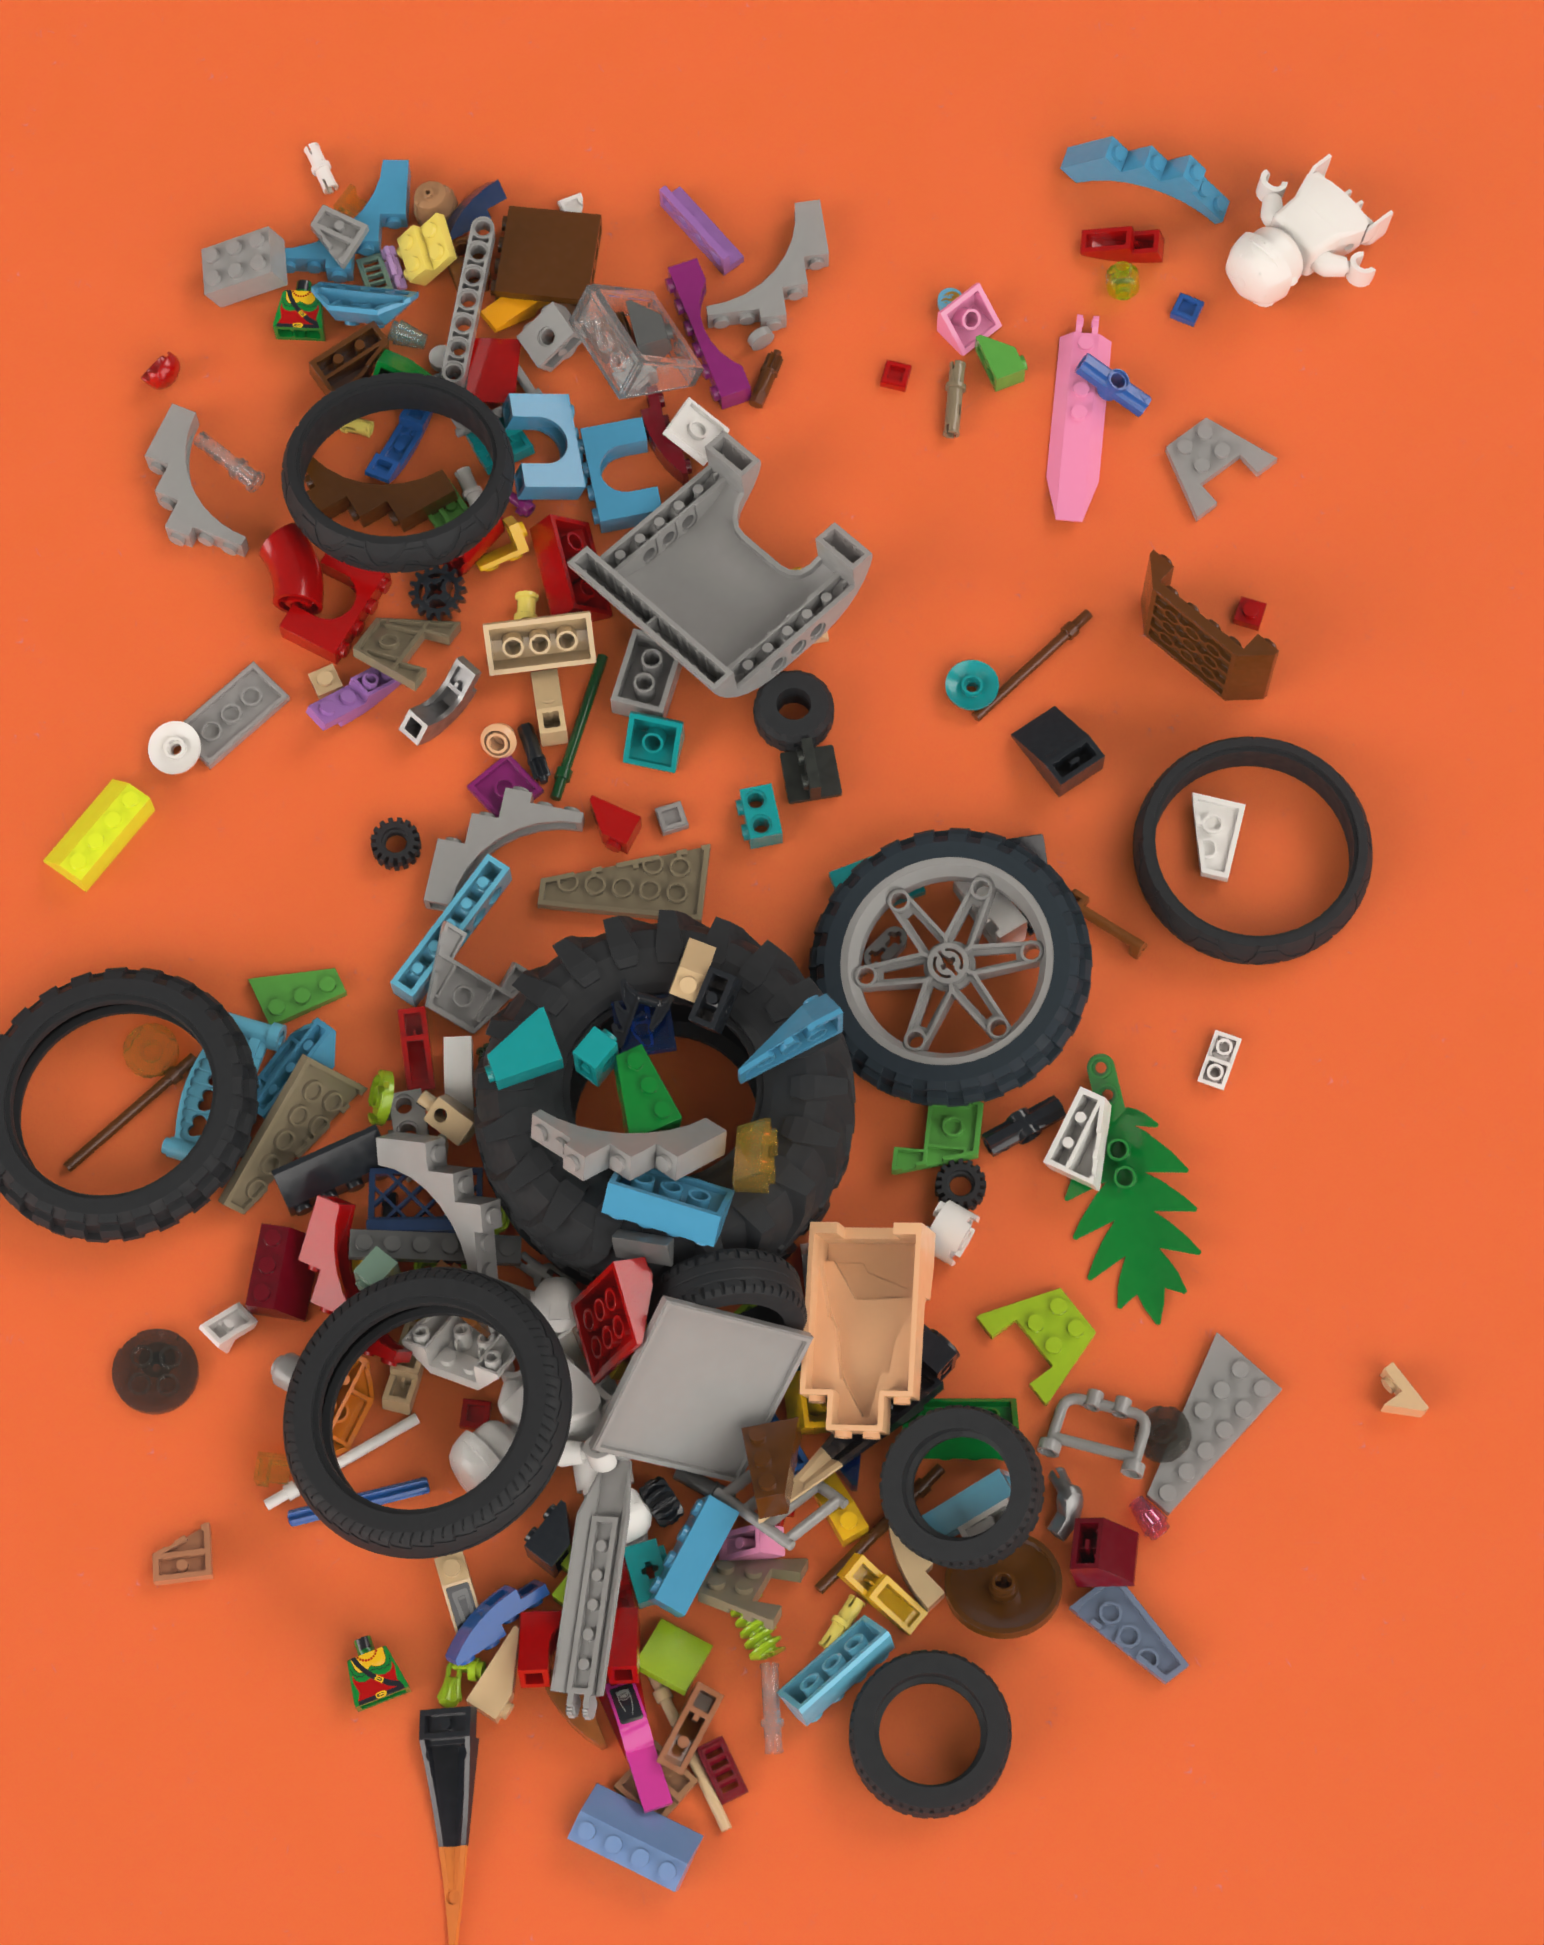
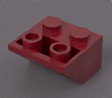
[1070,1517,1139,1587]

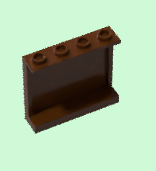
[491,206,602,315]

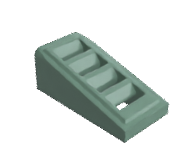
[356,253,393,289]

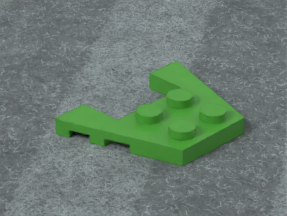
[892,1098,984,1175]

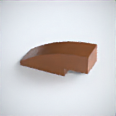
[545,1670,607,1750]

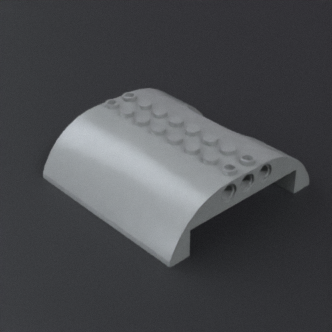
[567,431,873,698]

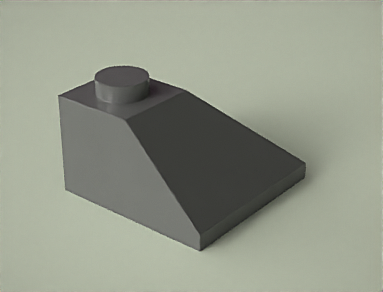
[626,300,674,367]

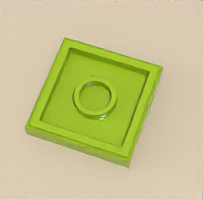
[639,1618,713,1696]

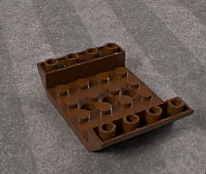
[1141,550,1279,701]

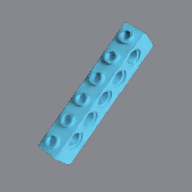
[390,854,512,1007]

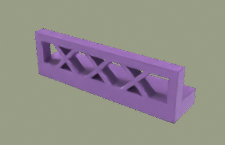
[659,185,744,275]

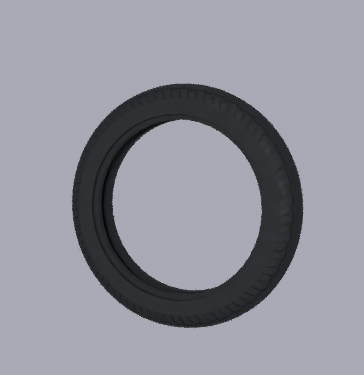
[283,1267,572,1559]

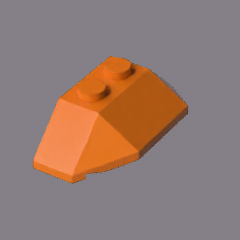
[332,1356,375,1455]

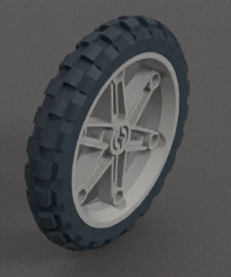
[808,828,1093,1107]

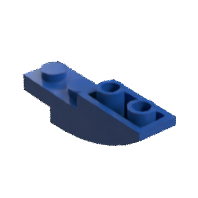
[445,1579,550,1666]

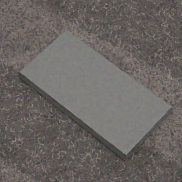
[184,661,290,770]

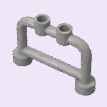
[1037,1388,1151,1479]

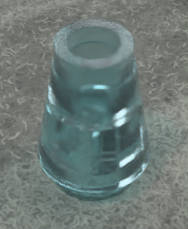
[388,320,428,349]

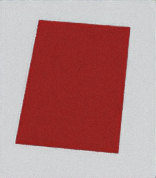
[466,338,521,403]

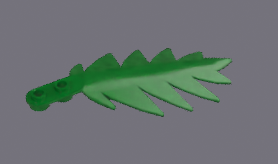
[1065,1054,1201,1325]

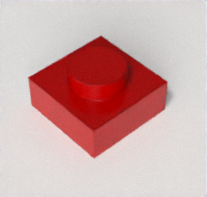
[1233,596,1267,631]

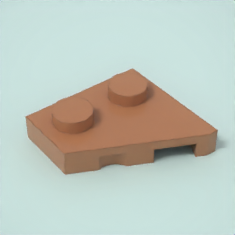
[152,1522,213,1586]

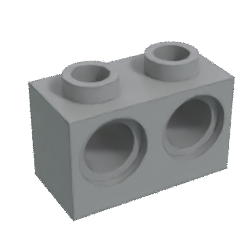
[387,1088,429,1135]

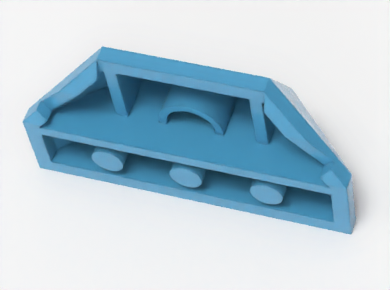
[311,282,419,328]
[257,1017,336,1119]

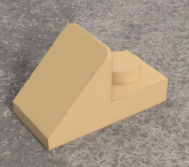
[1380,1362,1429,1418]

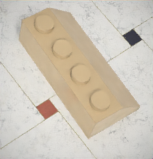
[483,611,597,676]

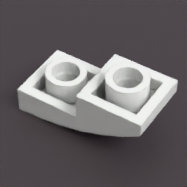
[1197,1030,1242,1091]

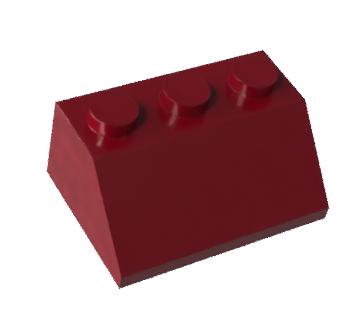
[245,1223,315,1322]

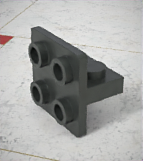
[780,737,842,804]

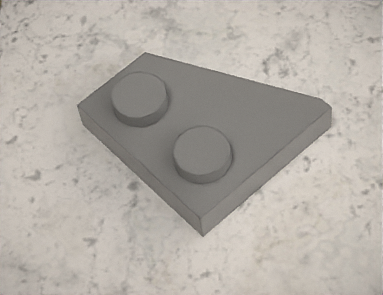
[310,205,369,269]

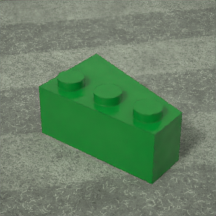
[614,1044,682,1133]

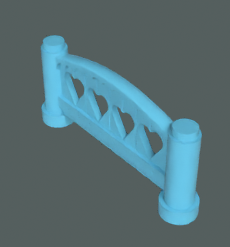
[161,1012,287,1170]

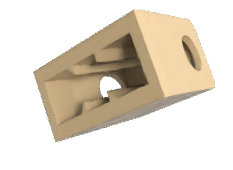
[416,1090,475,1146]

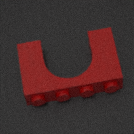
[279,553,392,665]
[518,1607,640,1688]

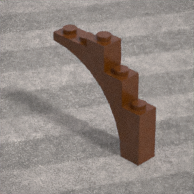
[305,457,458,532]

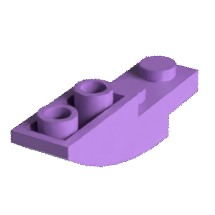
[306,667,401,731]

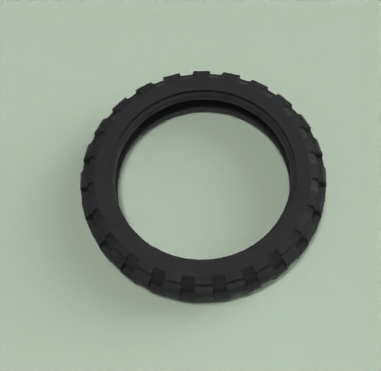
[0,967,259,1243]

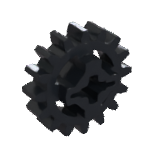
[408,564,468,621]

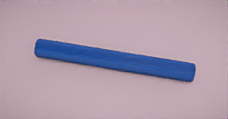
[287,1477,430,1527]

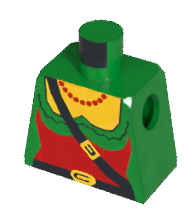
[273,280,326,341]
[347,1636,411,1712]

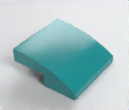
[465,417,535,475]

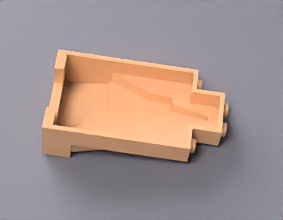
[800,1222,936,1440]

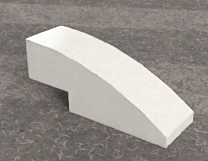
[443,1036,474,1118]

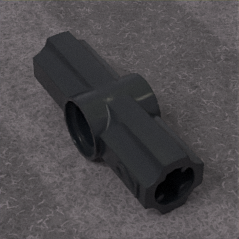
[981,1095,1066,1157]

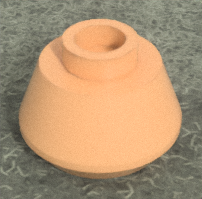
[480,723,517,759]

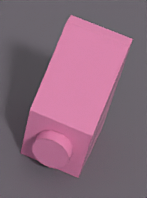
[719,1525,785,1561]

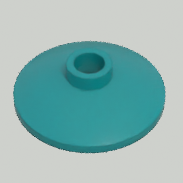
[945,660,999,711]

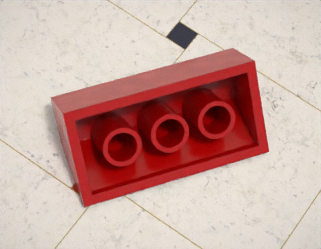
[529,514,613,622]

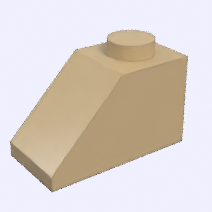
[669,937,716,1003]

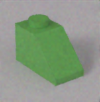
[975,335,1028,392]

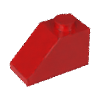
[590,795,642,854]

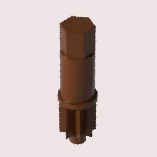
[749,349,784,408]

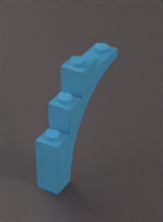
[1060,136,1230,224]
[285,160,411,283]

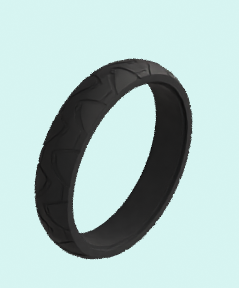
[281,372,515,573]
[1133,736,1373,965]

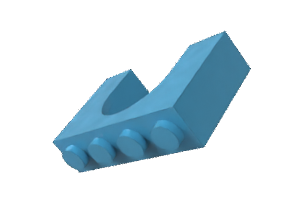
[502,393,587,500]
[577,417,661,533]

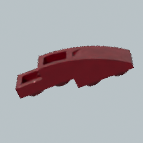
[640,383,692,485]

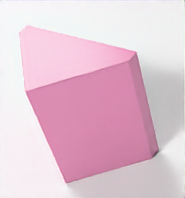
[937,282,1002,356]

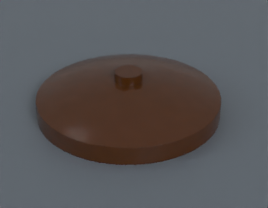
[945,1536,1062,1639]

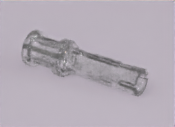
[194,431,265,493]

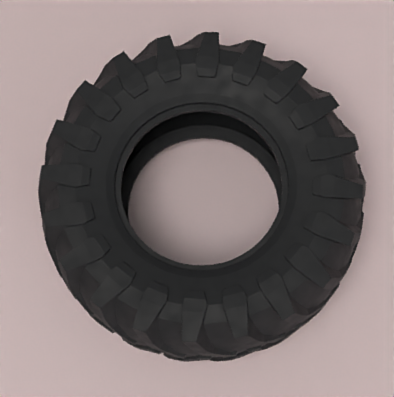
[474,910,856,1285]

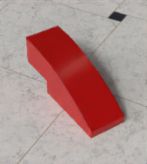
[1080,226,1165,263]
[397,1006,436,1091]

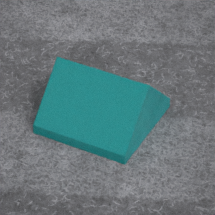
[623,711,685,773]

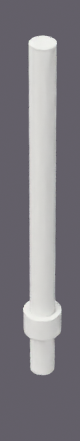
[263,1413,420,1510]

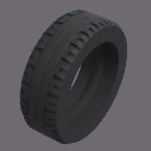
[646,1248,807,1331]
[879,1405,1045,1570]
[849,1650,1012,1819]

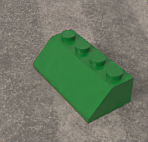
[902,1398,1019,1461]

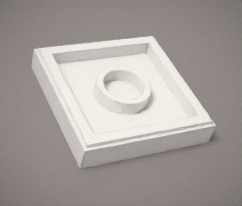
[662,397,730,466]

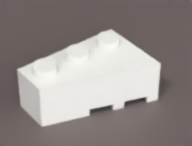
[953,881,1028,943]
[1043,1086,1112,1192]

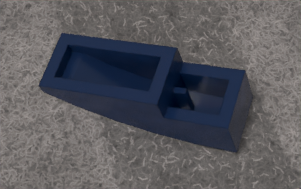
[446,180,507,240]

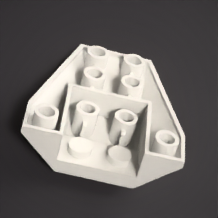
[402,1279,532,1390]

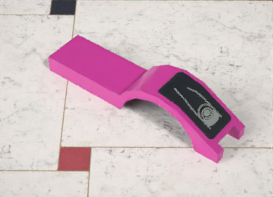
[605,1683,673,1814]

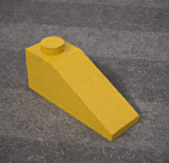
[813,1472,869,1547]

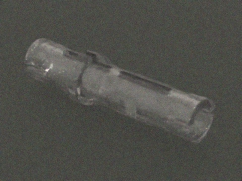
[760,1662,784,1754]

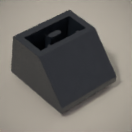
[524,1500,572,1578]

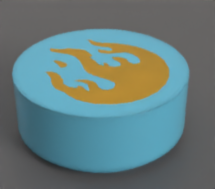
[937,288,962,310]

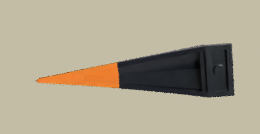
[419,1706,479,1945]

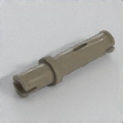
[943,360,966,439]

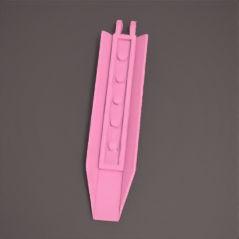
[1046,314,1112,522]

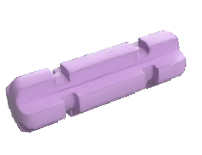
[381,245,408,290]

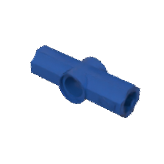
[1075,353,1152,417]

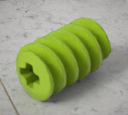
[730,1595,786,1661]

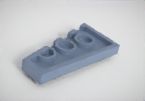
[1069,1586,1189,1685]

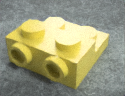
[396,213,457,286]

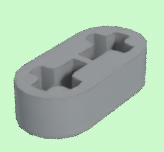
[863,926,907,965]

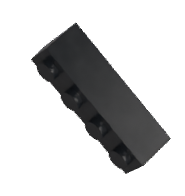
[271,1124,388,1216]

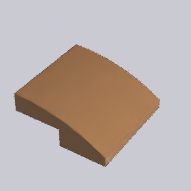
[613,1740,699,1817]

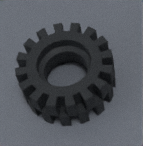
[370,817,422,871]
[935,1159,986,1211]

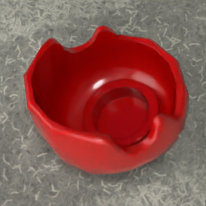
[141,352,180,390]

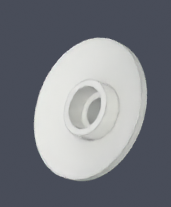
[148,721,201,775]

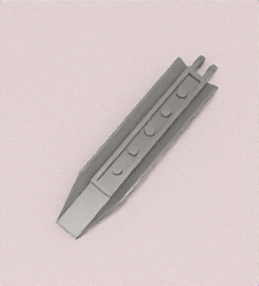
[550,1460,632,1720]

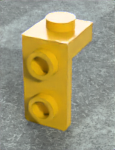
[475,515,529,572]

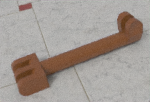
[1072,889,1147,959]

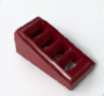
[696,1736,749,1805]

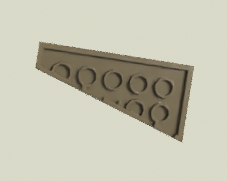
[218,1054,368,1215]

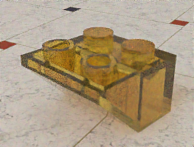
[732,1118,778,1193]

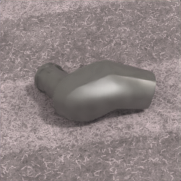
[1047,1467,1083,1541]

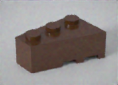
[309,321,389,395]
[741,1417,802,1519]

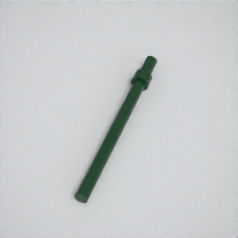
[550,654,608,801]

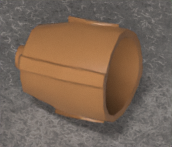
[413,181,458,226]

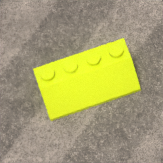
[43,779,155,892]

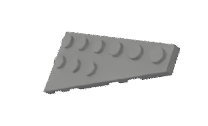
[1146,1332,1282,1516]

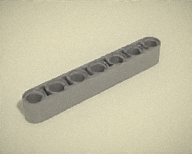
[442,216,495,388]

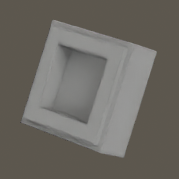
[655,801,689,836]

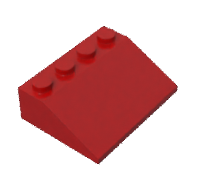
[571,1257,653,1384]

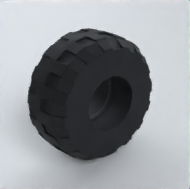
[753,670,834,752]

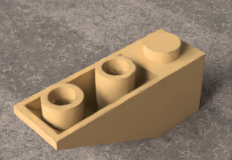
[531,668,569,747]

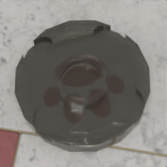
[1134,1406,1192,1463]

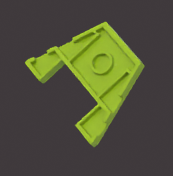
[976,1288,1096,1406]

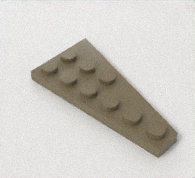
[537,844,711,923]

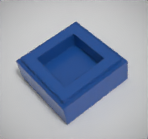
[1170,293,1204,327]

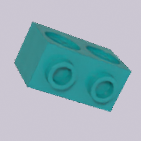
[735,783,783,849]

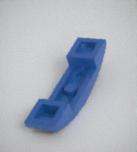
[365,409,433,484]

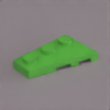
[248,968,347,1025]

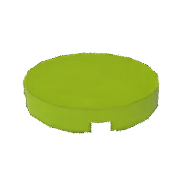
[368,1069,394,1126]

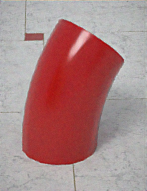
[259,523,324,615]

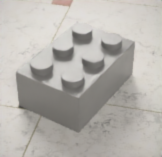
[201,226,288,308]
[610,628,682,718]

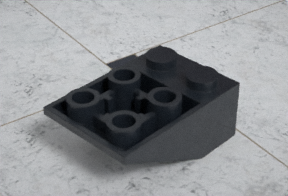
[1011,706,1105,797]

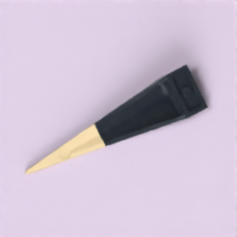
[758,1366,944,1524]

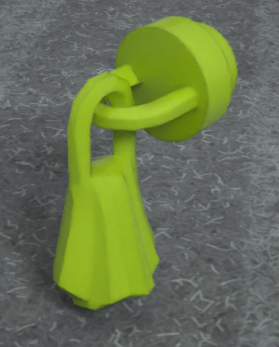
[437,1658,486,1708]

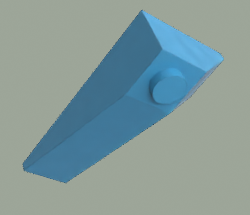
[738,994,843,1084]

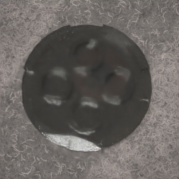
[112,1329,199,1415]

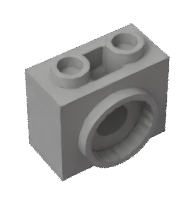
[517,302,587,372]

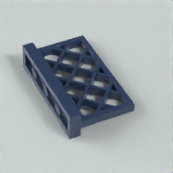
[366,1167,484,1233]

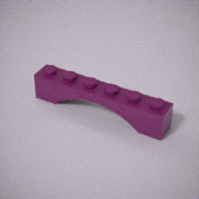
[665,258,751,410]

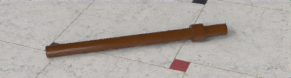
[972,609,1093,722]
[64,1053,197,1172]
[815,1464,945,1594]

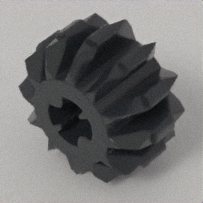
[639,1476,684,1528]

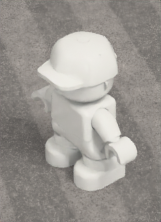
[1225,154,1394,307]
[449,1329,617,1492]

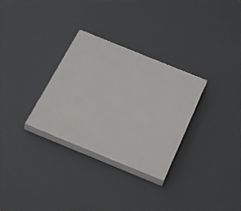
[588,1295,814,1482]

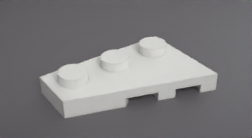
[1191,792,1246,882]

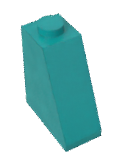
[484,1007,564,1090]

